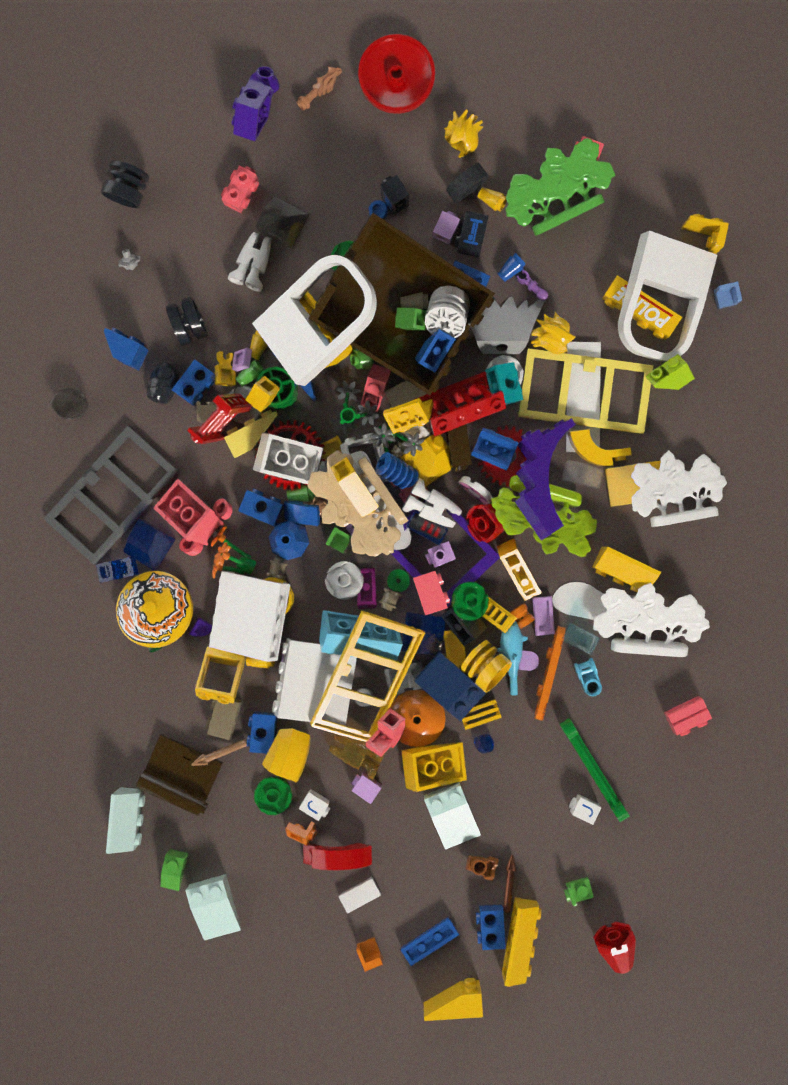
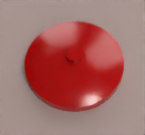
[358,34,435,114]

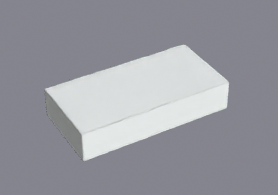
[338,877,381,914]

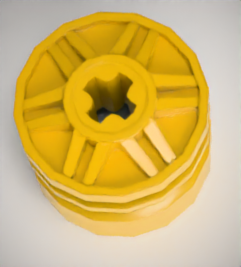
[460,640,512,692]

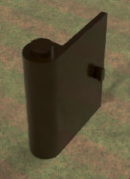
[136,734,223,816]

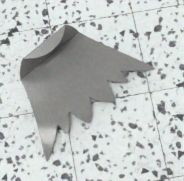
[470,296,546,354]

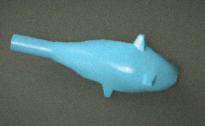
[497,621,528,695]

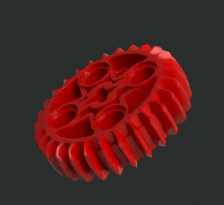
[255,420,326,490]

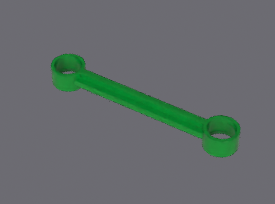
[559,718,630,822]

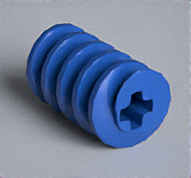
[375,452,418,489]

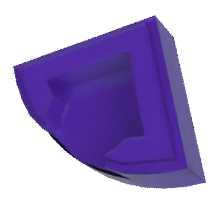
[189,617,213,637]

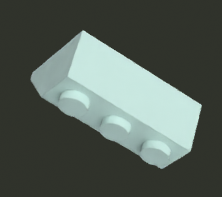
[106,787,145,854]

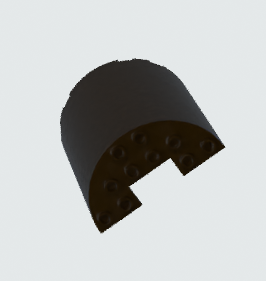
[309,213,495,395]

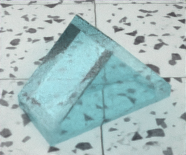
[563,623,600,655]

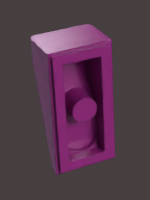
[357,568,377,609]

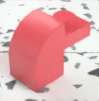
[366,709,405,757]

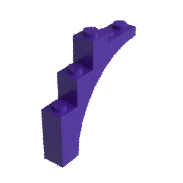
[515,418,576,541]

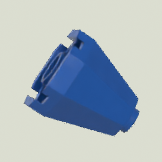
[268,520,310,560]

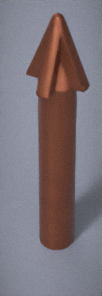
[503,855,516,913]

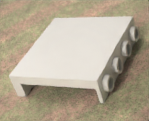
[209,571,290,662]
[272,638,357,725]

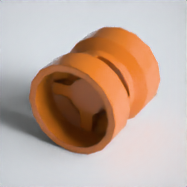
[510,603,535,629]

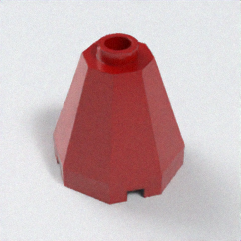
[593,922,636,974]

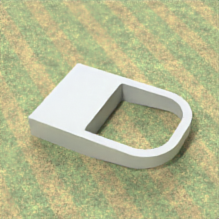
[618,231,717,361]
[252,255,377,386]

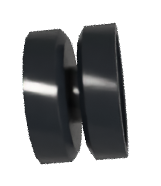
[166,296,208,346]

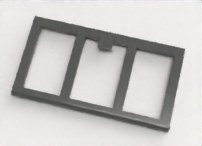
[44,426,179,565]

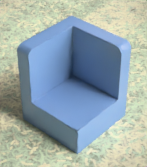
[713,282,742,309]

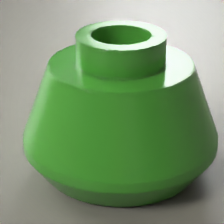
[350,348,374,370]

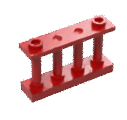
[415,372,506,436]
[187,393,253,444]

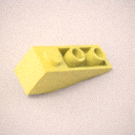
[224,409,278,458]

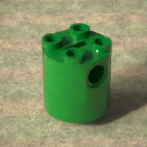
[257,367,298,410]

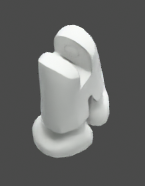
[228,232,272,292]
[402,478,462,528]

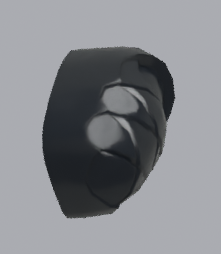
[147,362,180,405]

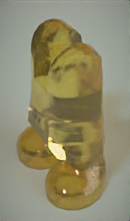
[328,734,385,781]

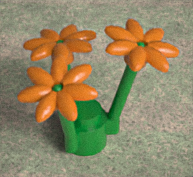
[211,526,256,579]

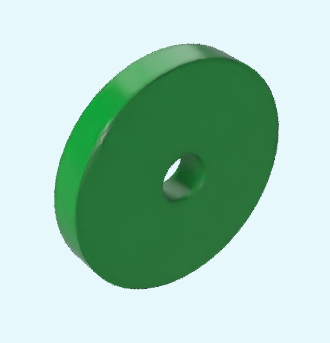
[387,569,410,592]

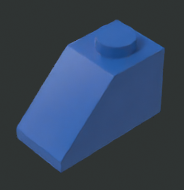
[415,329,455,372]

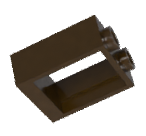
[446,424,472,472]

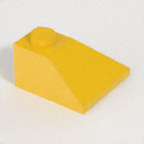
[402,435,451,487]

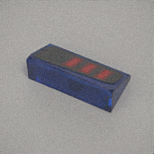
[406,510,449,546]

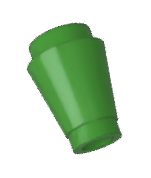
[236,360,264,387]
[287,484,316,502]

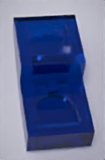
[96,556,139,583]

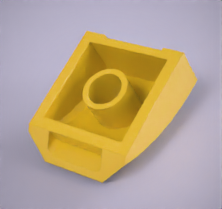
[262,728,310,782]

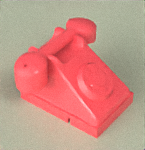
[154,479,232,556]

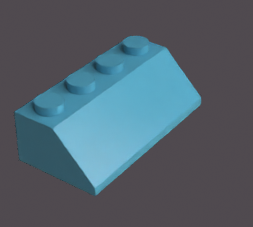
[319,610,403,661]

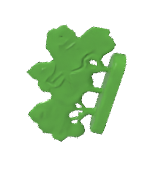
[505,138,615,236]

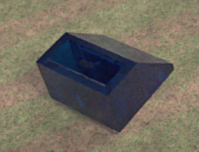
[401,612,446,655]

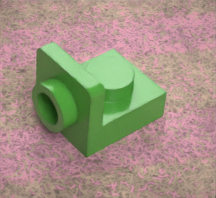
[564,877,594,906]

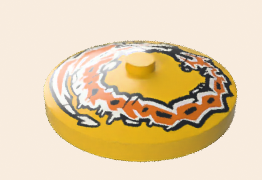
[116,571,193,648]

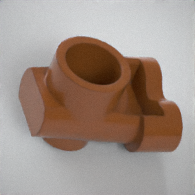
[465,855,498,881]

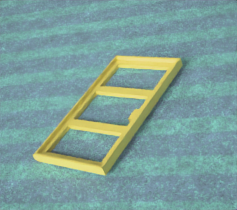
[518,348,653,434]

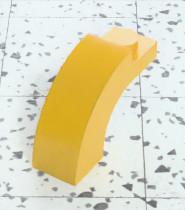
[568,429,631,466]

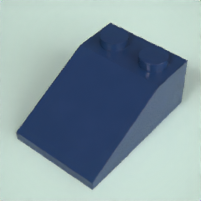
[414,652,486,722]

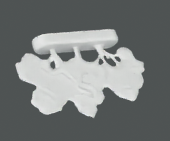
[631,450,727,527]
[593,583,710,657]

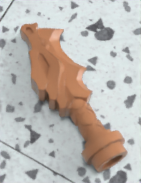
[296,66,342,111]

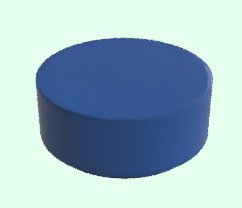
[369,200,388,219]

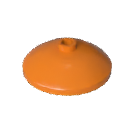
[390,689,445,747]

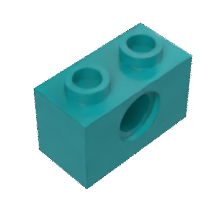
[485,362,524,405]

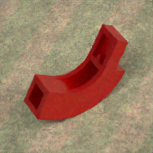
[303,843,372,870]

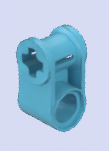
[573,658,602,696]

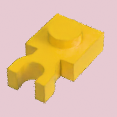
[215,351,236,387]

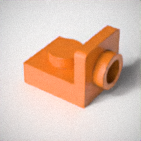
[285,821,317,846]

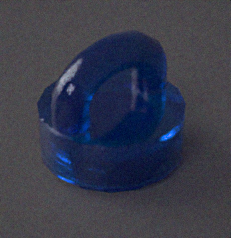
[474,734,494,754]

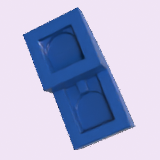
[284,501,320,526]

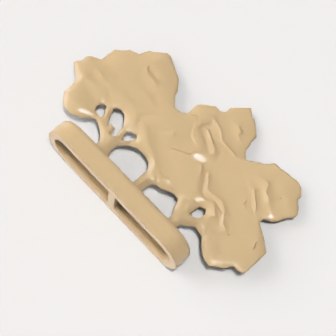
[307,450,409,557]

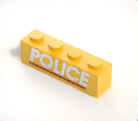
[602,275,682,340]

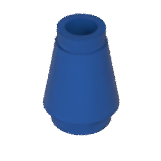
[498,253,526,282]

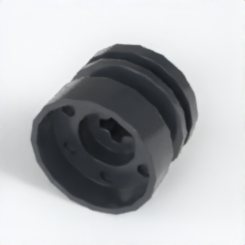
[100,160,150,209]

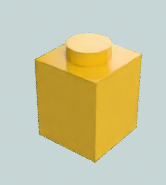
[246,376,280,412]

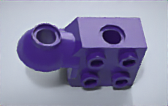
[232,66,280,141]

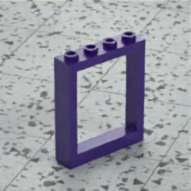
[391,490,500,610]

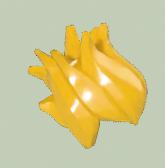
[444,109,483,158]
[531,312,576,355]

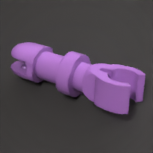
[517,270,548,301]

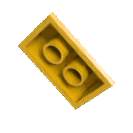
[592,547,661,593]

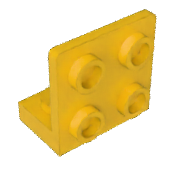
[682,214,729,254]
[383,398,434,434]

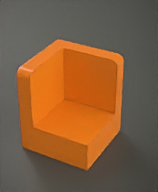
[356,937,383,972]

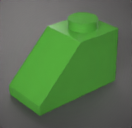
[160,849,189,891]

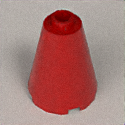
[467,504,504,543]

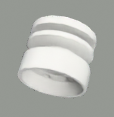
[425,286,470,338]

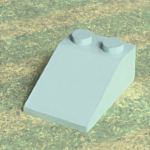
[424,782,481,849]
[185,874,241,940]

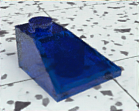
[123,519,176,571]

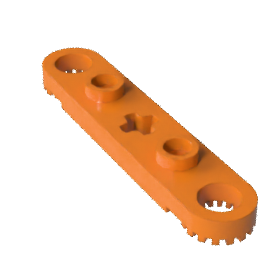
[534,626,566,721]

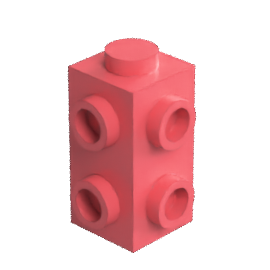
[221,165,259,213]

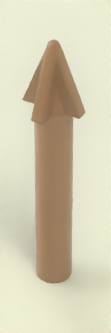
[192,739,247,766]

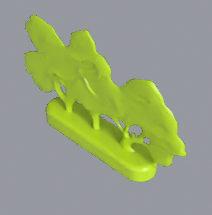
[491,475,597,557]

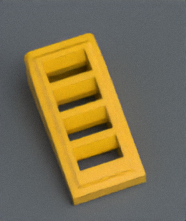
[483,597,517,633]

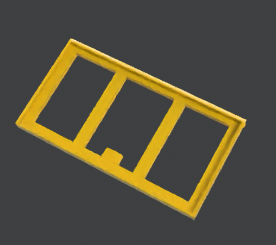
[310,610,425,742]

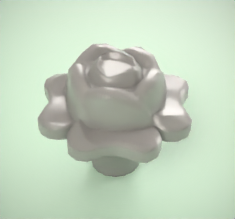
[118,249,140,270]

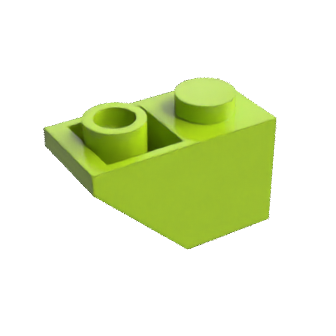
[645,354,695,390]

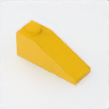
[497,538,541,601]

